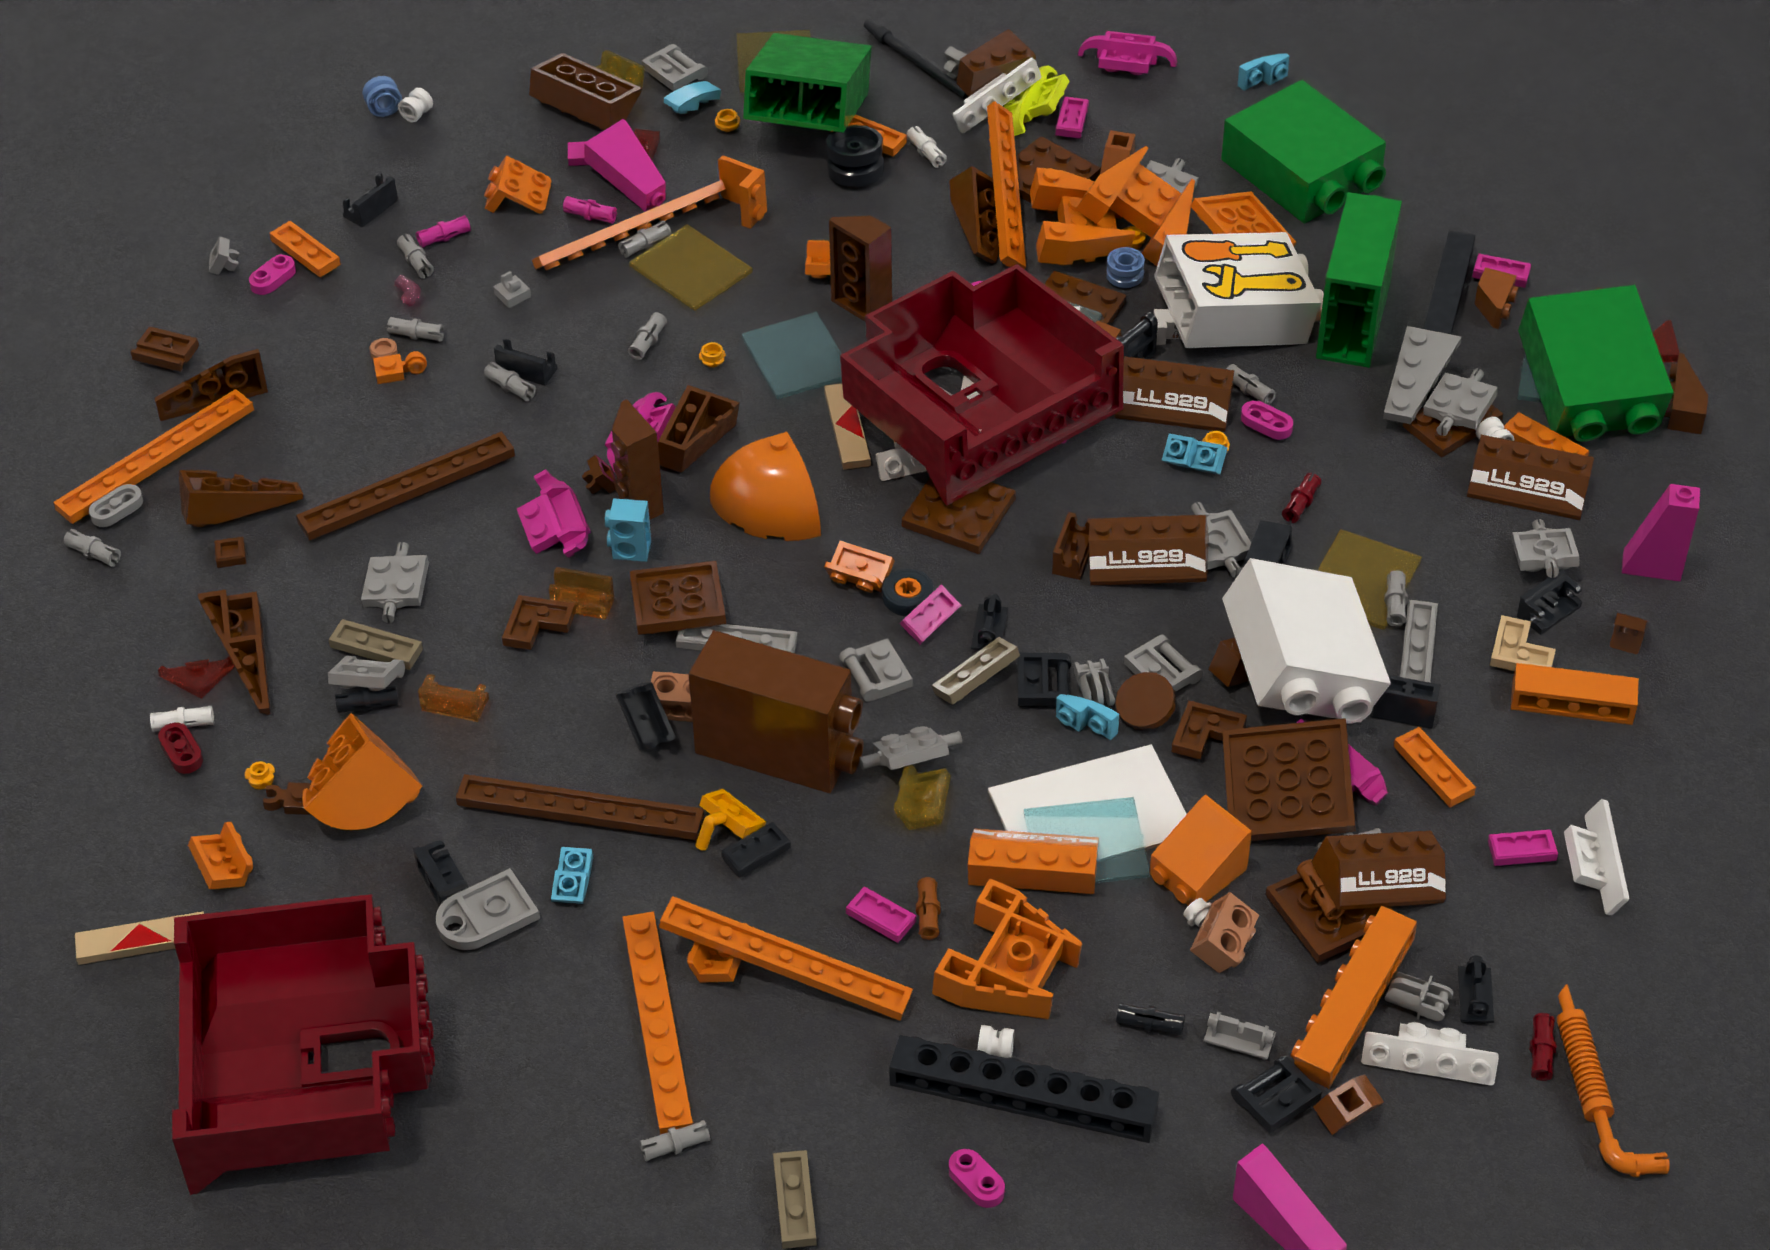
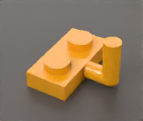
[695,789,766,850]

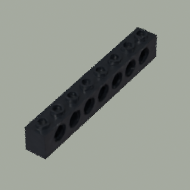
[889,1035,1160,1143]

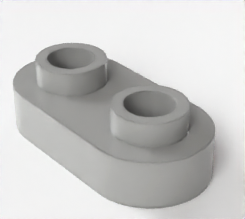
[89,484,143,527]

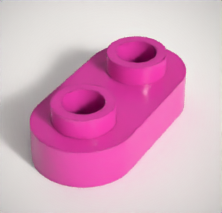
[249,254,296,295]
[1241,401,1293,440]
[949,1149,1005,1208]

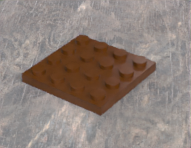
[1222,718,1356,841]

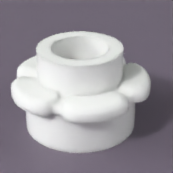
[1183,898,1212,927]

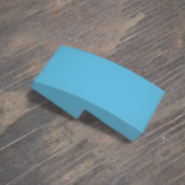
[1238,53,1290,91]
[663,81,721,114]
[1162,434,1227,475]
[1056,694,1119,740]
[551,847,594,904]

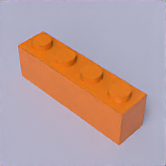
[1511,663,1639,725]

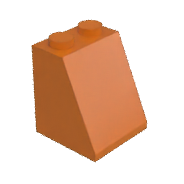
[1149,795,1252,906]

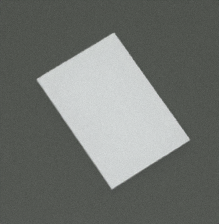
[988,744,1187,863]

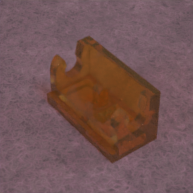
[549,567,615,619]
[418,674,489,722]

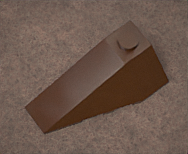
[154,349,268,421]

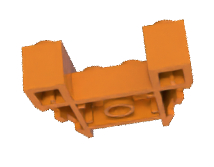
[1076,146,1195,266]
[1030,167,1135,265]
[932,878,1082,1019]

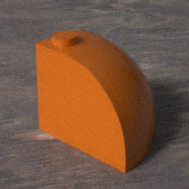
[710,432,821,541]
[302,713,422,830]

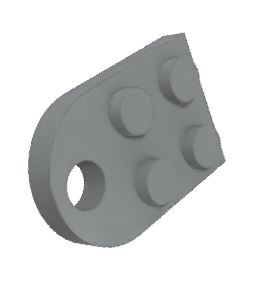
[436,868,540,950]

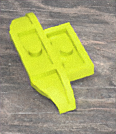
[1004,65,1070,136]

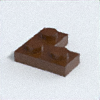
[502,595,576,650]
[1171,700,1247,760]

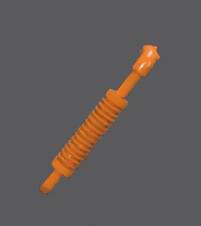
[1556,984,1670,1177]

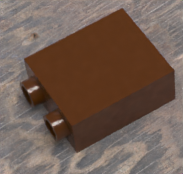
[688,630,864,794]

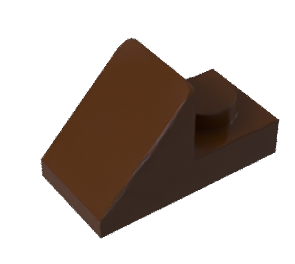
[1610,613,1649,654]

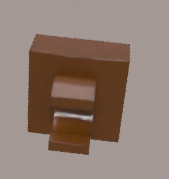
[582,455,617,494]

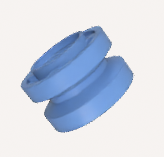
[362,76,402,117]
[1106,247,1145,288]

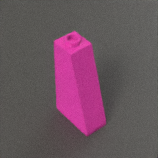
[584,119,666,212]
[1622,484,1700,581]
[1233,1143,1347,1250]

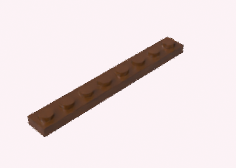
[296,431,515,541]
[456,774,705,840]

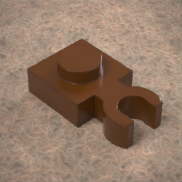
[263,782,311,815]

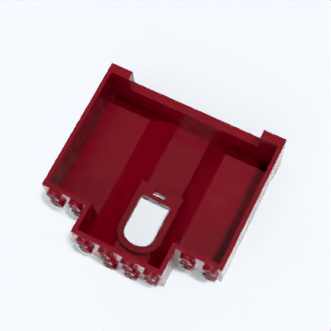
[840,264,1124,505]
[172,894,435,1195]

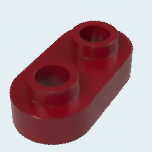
[158,722,203,774]

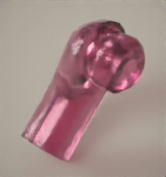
[395,275,421,306]

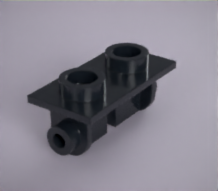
[971,594,1008,650]
[1458,955,1494,1023]

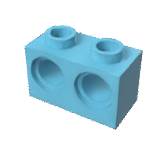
[605,498,651,562]

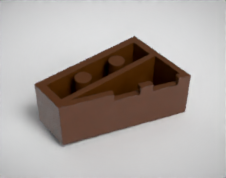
[956,29,1036,97]
[658,385,740,473]

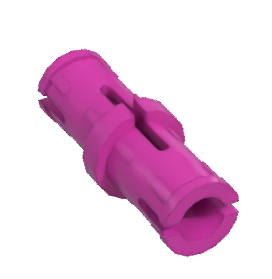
[563,196,617,224]
[416,215,471,248]

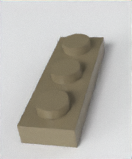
[329,619,423,670]
[932,637,1020,705]
[773,1150,817,1249]

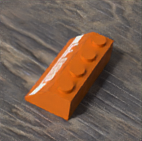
[968,828,1099,894]

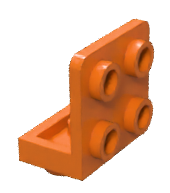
[484,155,551,214]
[718,156,767,229]

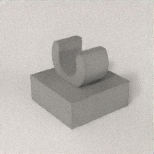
[944,46,967,80]
[209,237,239,275]
[493,271,531,308]

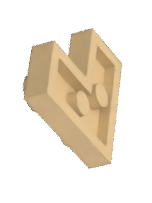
[1490,615,1556,671]

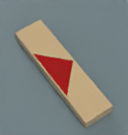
[824,384,871,470]
[75,911,204,965]

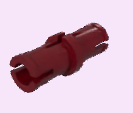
[1282,473,1322,523]
[1529,1013,1556,1081]

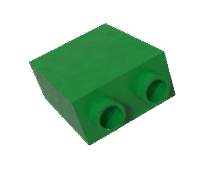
[743,33,872,133]
[1221,80,1386,224]
[1316,192,1402,368]
[1518,285,1674,441]

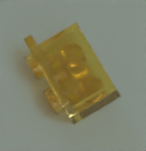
[596,50,645,89]
[894,765,951,830]

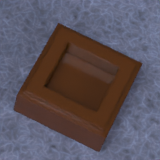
[214,537,247,568]

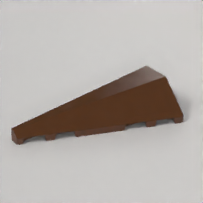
[198,589,271,715]

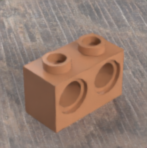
[651,671,693,722]
[1190,892,1259,973]

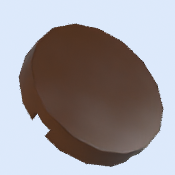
[1115,672,1176,730]

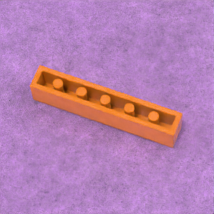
[1291,906,1417,1089]

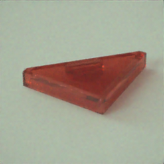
[1652,320,1679,362]
[158,656,235,699]

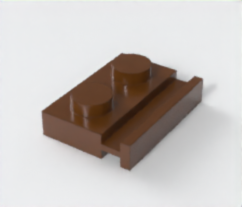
[131,326,199,372]

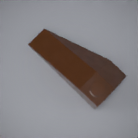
[949,166,999,264]
[179,470,303,527]

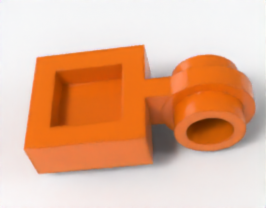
[373,351,427,384]

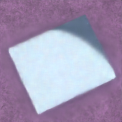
[741,312,842,400]
[1023,797,1150,883]

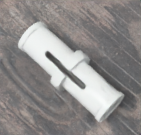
[906,126,947,168]
[150,706,214,732]

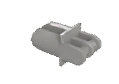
[1074,658,1115,706]
[1385,971,1453,1021]

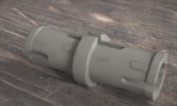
[618,221,671,258]
[397,234,434,278]
[628,312,667,360]
[387,317,444,342]
[484,362,536,401]
[1227,364,1276,405]
[64,529,121,567]
[1384,570,1408,627]
[639,1120,710,1162]

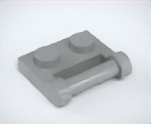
[642,44,708,91]
[1124,634,1204,692]
[839,638,913,702]
[328,656,405,691]

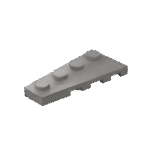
[1383,326,1462,424]

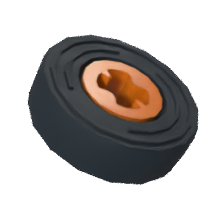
[882,569,934,616]

